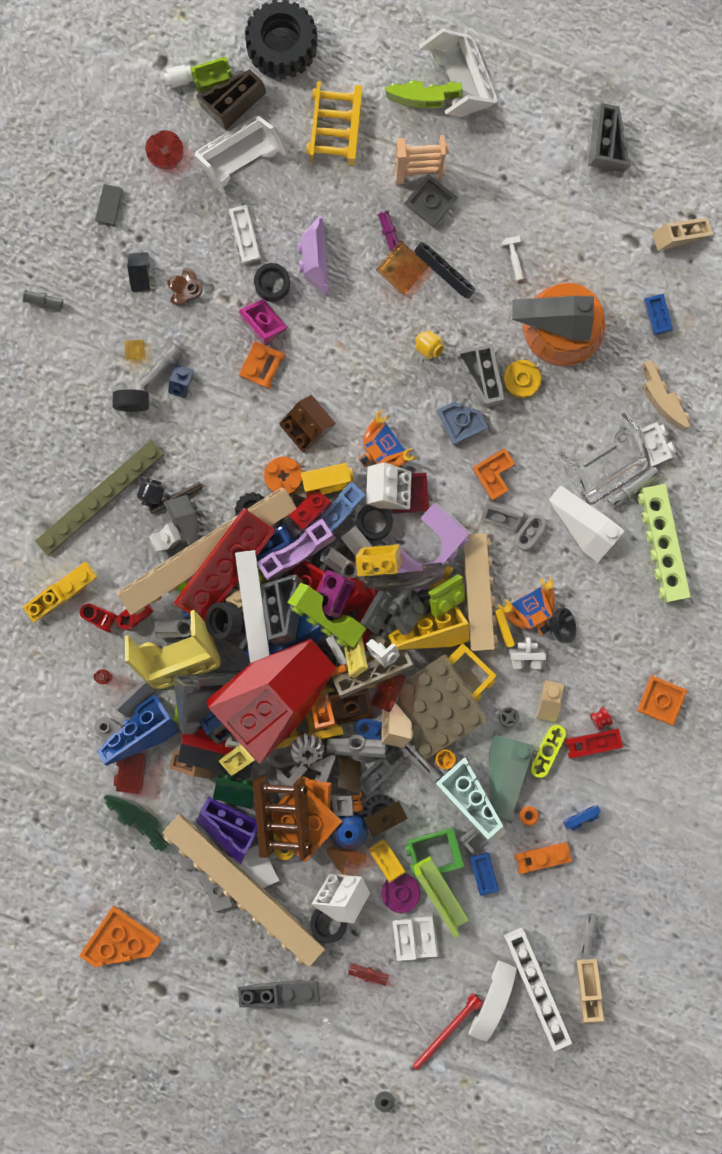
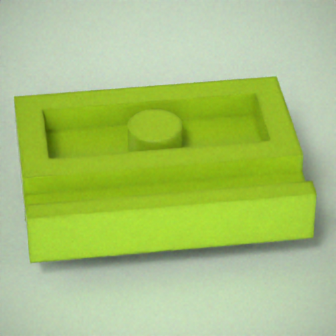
[428,574,466,618]

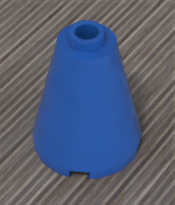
[330,812,368,850]

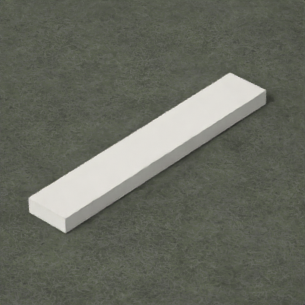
[235,550,269,664]

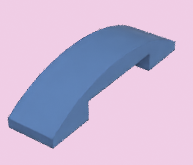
[301,481,366,536]

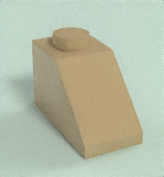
[382,700,413,748]

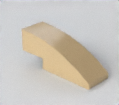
[577,959,604,1024]

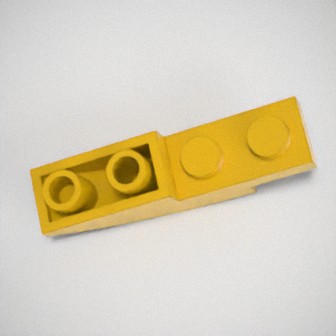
[22,562,98,623]

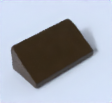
[338,756,361,796]

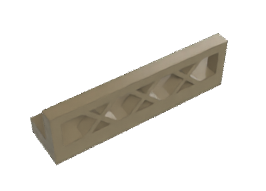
[332,650,414,699]

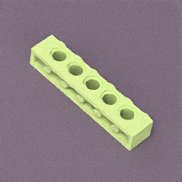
[638,484,690,603]

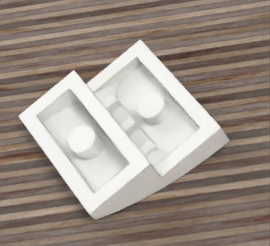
[231,845,280,888]
[393,916,439,961]

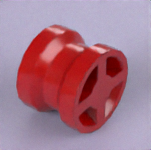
[589,707,613,731]

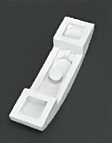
[468,960,517,1042]

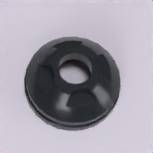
[549,608,576,643]

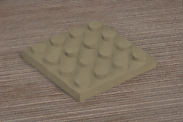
[381,654,488,760]

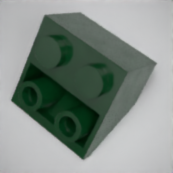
[213,773,254,809]

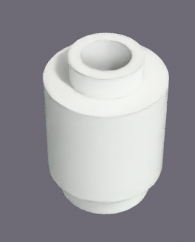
[164,65,193,88]

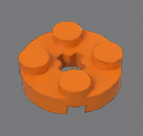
[264,457,302,495]

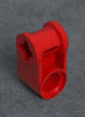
[79,603,118,633]
[116,604,154,631]

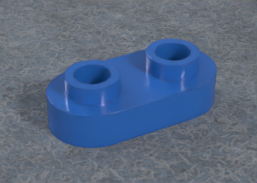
[355,718,382,740]
[563,805,601,831]

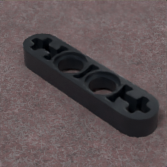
[414,242,476,299]

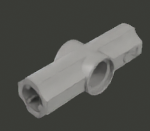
[320,546,373,589]
[155,619,192,638]
[327,734,388,760]

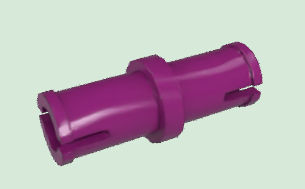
[377,211,401,251]

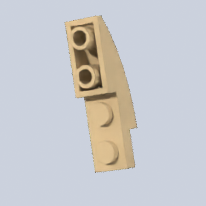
[641,359,690,431]

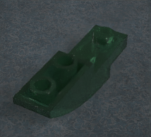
[104,794,169,852]

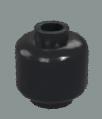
[137,478,165,507]

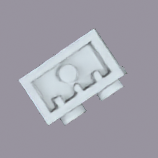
[636,422,677,467]

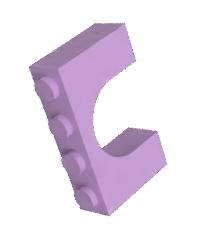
[396,502,470,593]

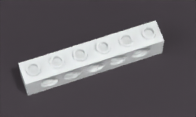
[503,928,572,1051]

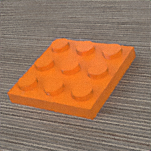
[271,789,342,863]

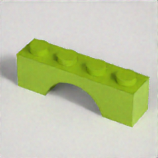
[287,583,366,648]

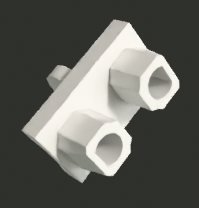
[509,637,546,669]

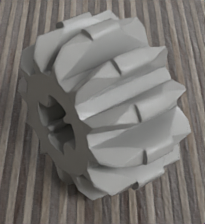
[290,733,324,767]

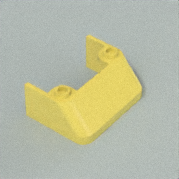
[125,610,221,689]

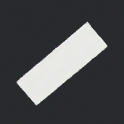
[229,205,261,265]

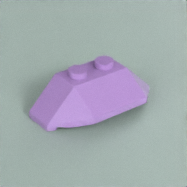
[298,216,328,296]

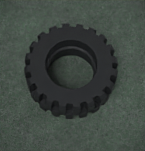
[245,0,318,79]

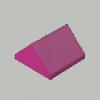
[239,299,288,346]

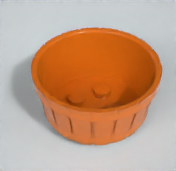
[523,283,605,366]

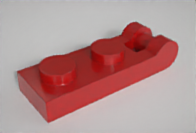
[565,728,623,758]

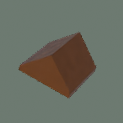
[329,688,373,725]

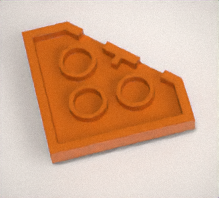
[79,905,162,967]

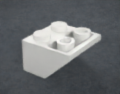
[366,462,411,509]
[312,874,370,923]

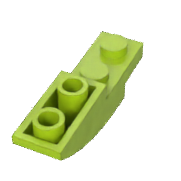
[385,80,462,108]

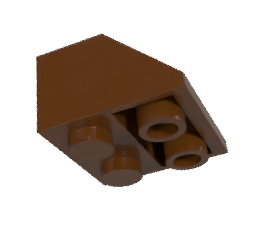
[279,395,336,453]

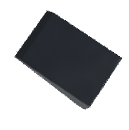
[127,252,151,292]

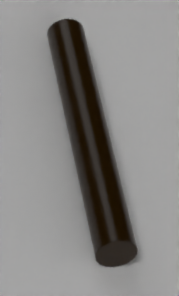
[148,481,203,515]

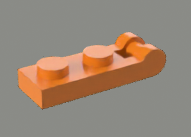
[514,842,572,874]

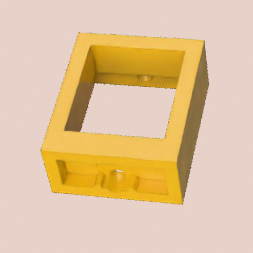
[301,463,354,498]
[356,544,402,576]
[448,643,497,702]

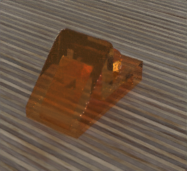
[327,847,366,875]

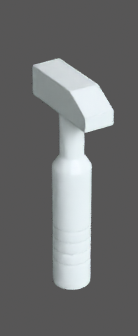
[501,236,524,282]

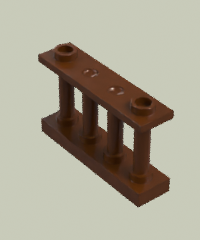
[253,775,312,861]

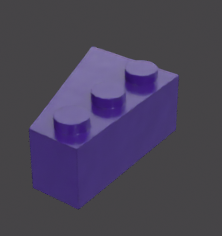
[197,796,257,864]

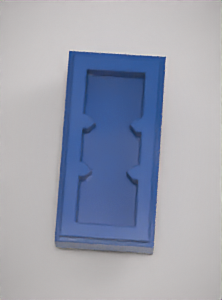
[644,294,673,336]
[469,852,499,896]

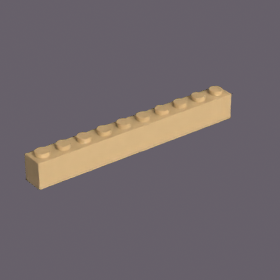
[116,487,296,615]
[162,812,325,967]

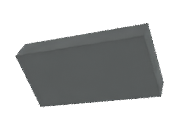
[95,184,123,226]

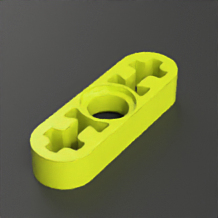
[530,725,566,778]

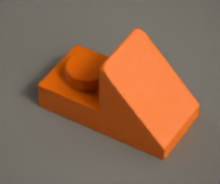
[311,692,335,730]

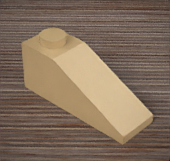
[652,217,714,251]

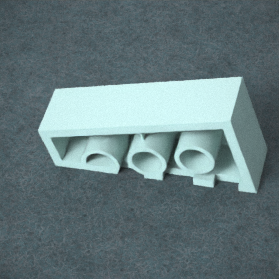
[436,758,506,846]

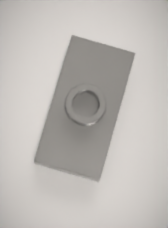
[202,873,233,912]

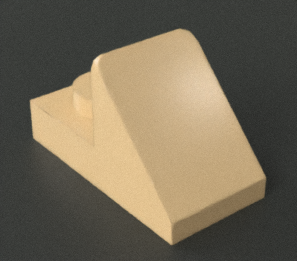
[536,680,564,722]

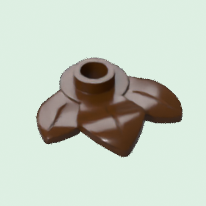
[167,268,202,305]

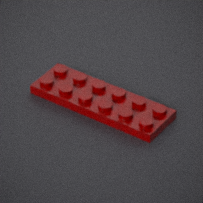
[174,508,276,623]

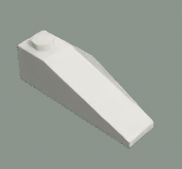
[549,486,625,563]

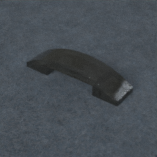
[364,562,444,591]

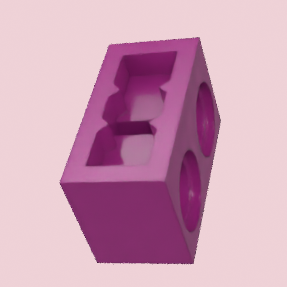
[317,570,355,618]

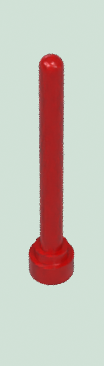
[413,993,484,1070]

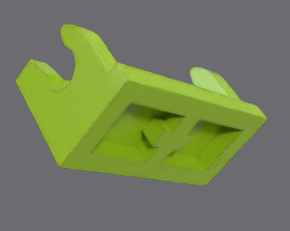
[190,56,233,93]

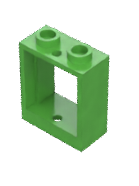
[405,827,464,876]

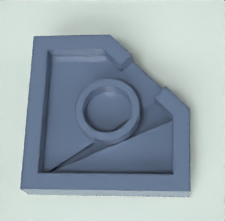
[436,402,488,445]

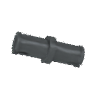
[23,290,63,311]

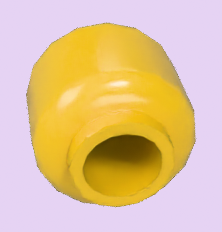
[415,330,444,359]

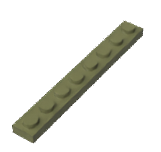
[35,440,165,556]

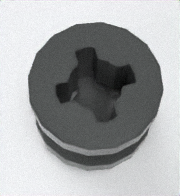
[499,707,519,727]

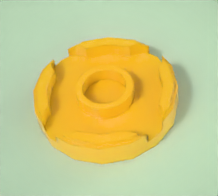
[503,360,542,398]

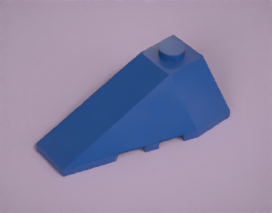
[97,694,180,766]

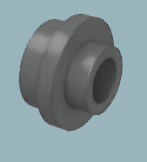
[375,1091,395,1112]

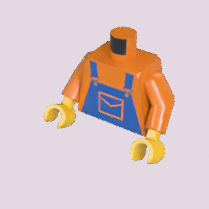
[358,409,417,467]
[498,576,555,636]

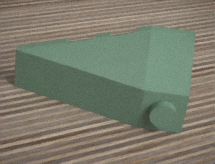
[489,734,534,820]

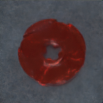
[145,130,184,170]

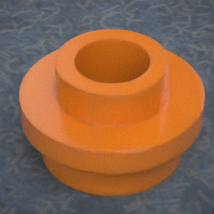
[519,806,539,826]

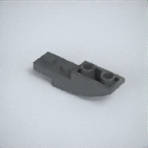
[238,980,320,1008]

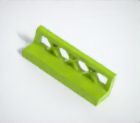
[413,856,469,938]

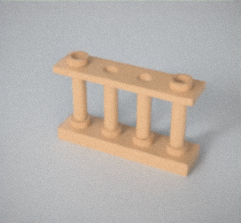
[395,135,449,185]

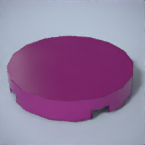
[381,874,421,913]

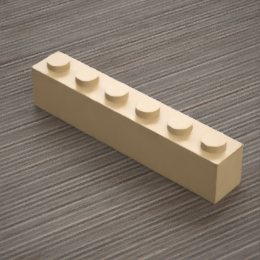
[463,533,498,651]

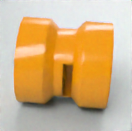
[435,749,455,769]

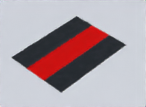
[177,726,253,780]

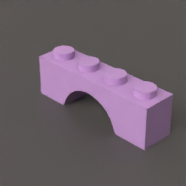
[257,519,337,582]

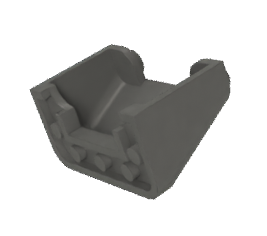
[174,671,241,734]

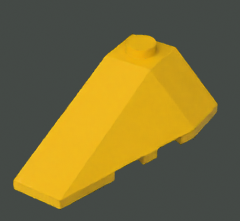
[388,606,470,650]

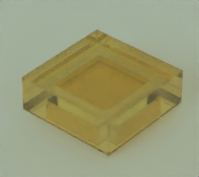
[124,339,145,361]

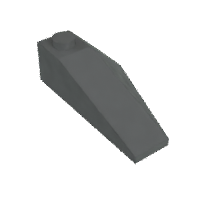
[512,296,594,341]

